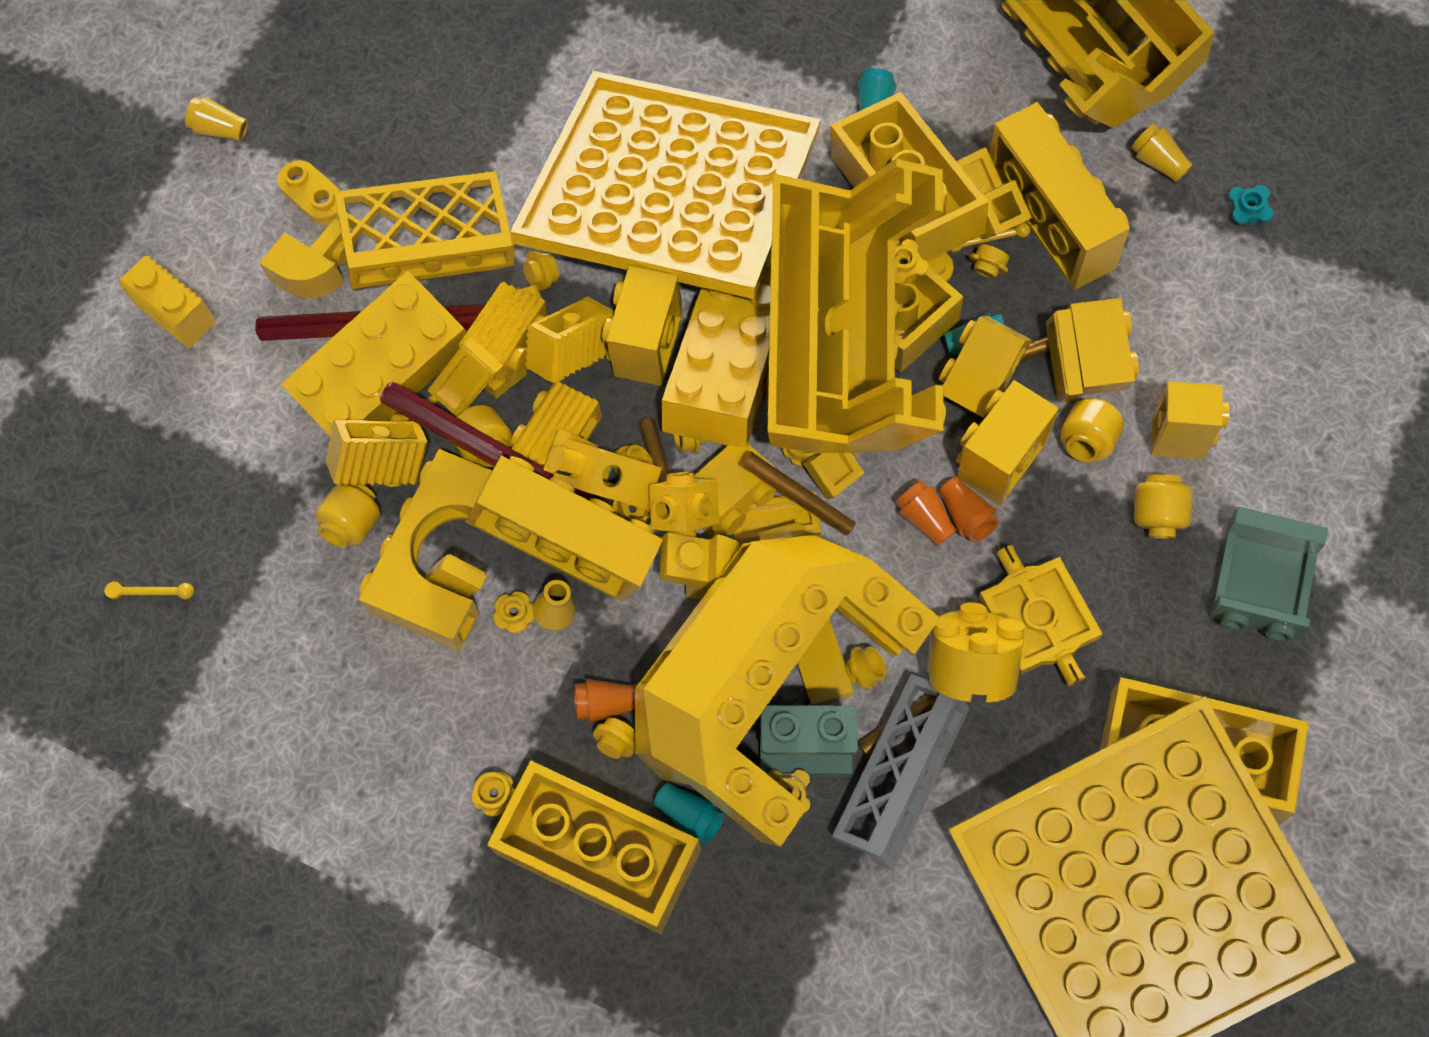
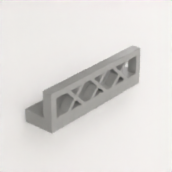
[832,674,969,871]

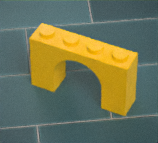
[358,449,492,651]

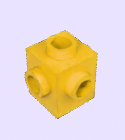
[649,472,719,537]

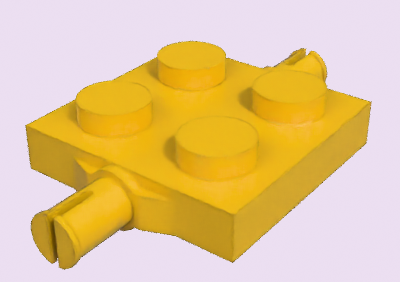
[979,545,1102,687]

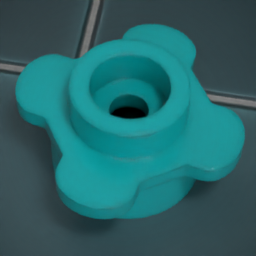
[1228,185,1274,225]

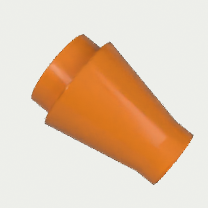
[939,477,999,542]
[895,480,957,546]
[574,679,638,724]

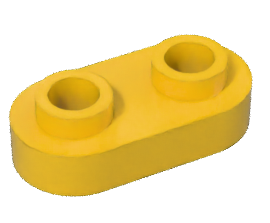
[277,160,346,225]

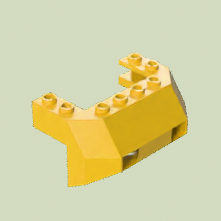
[1001,0,1215,128]
[768,158,946,453]
[635,535,940,847]

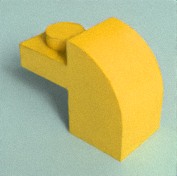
[957,147,1032,239]
[259,218,356,298]
[659,532,742,599]

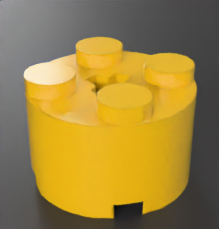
[927,602,1025,703]

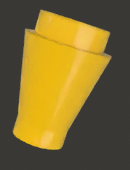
[185,97,249,142]
[1131,123,1193,183]
[532,580,576,631]

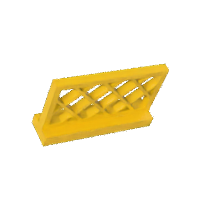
[334,171,515,290]

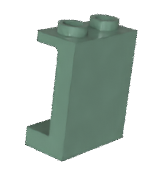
[1209,506,1328,642]
[760,706,858,777]

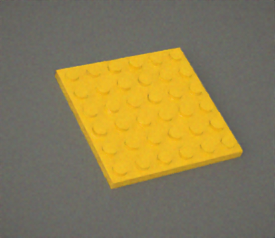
[510,71,821,299]
[948,696,1355,1037]

